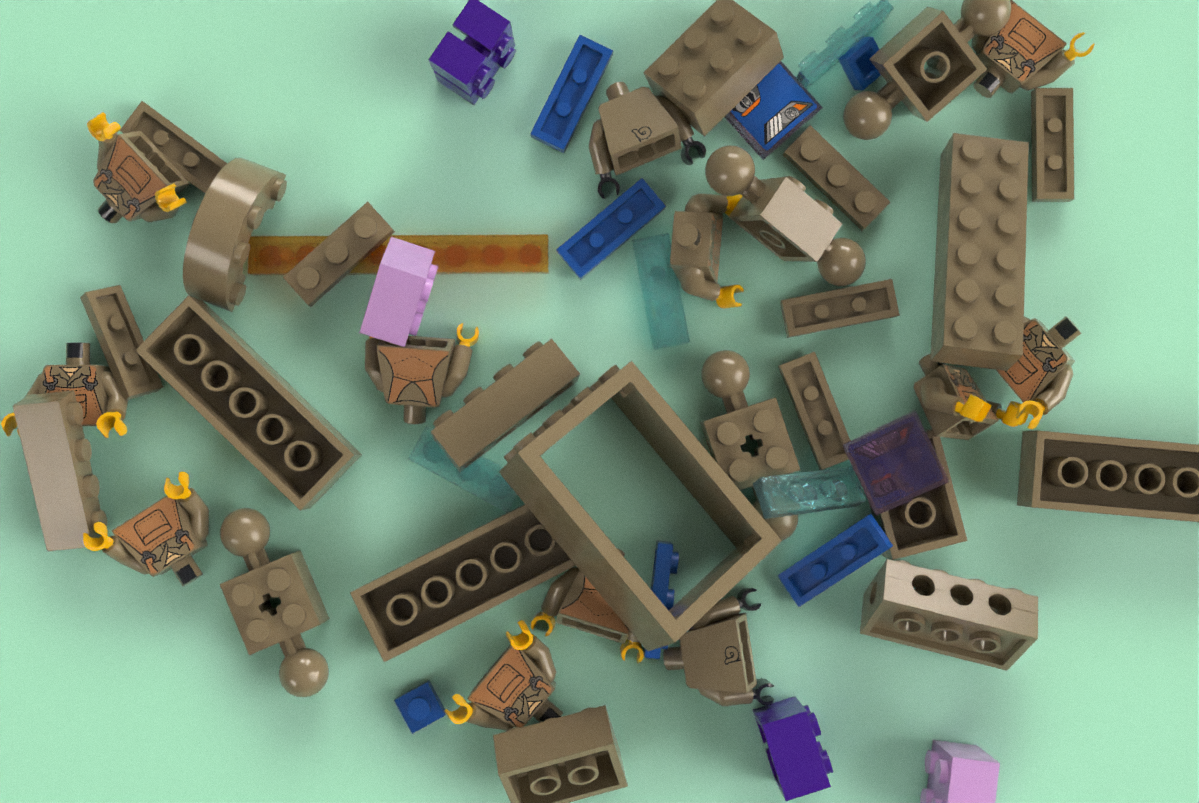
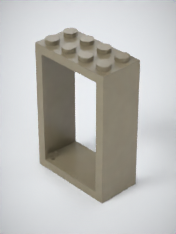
[499,361,782,651]

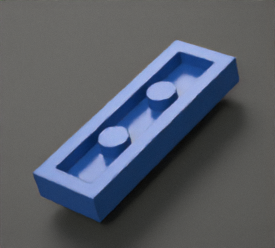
[530,35,613,153]
[556,178,666,280]
[778,514,893,607]
[643,540,679,659]

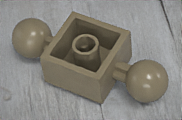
[843,0,1011,140]
[705,145,866,286]
[700,350,800,541]
[220,508,330,697]

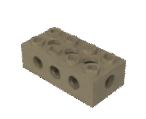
[860,559,1038,671]

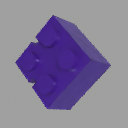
[428,0,516,105]
[753,696,833,801]

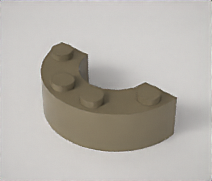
[183,158,287,312]

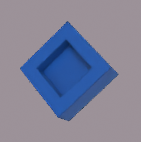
[838,37,881,91]
[394,680,446,734]

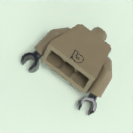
[589,82,706,199]
[663,588,774,706]

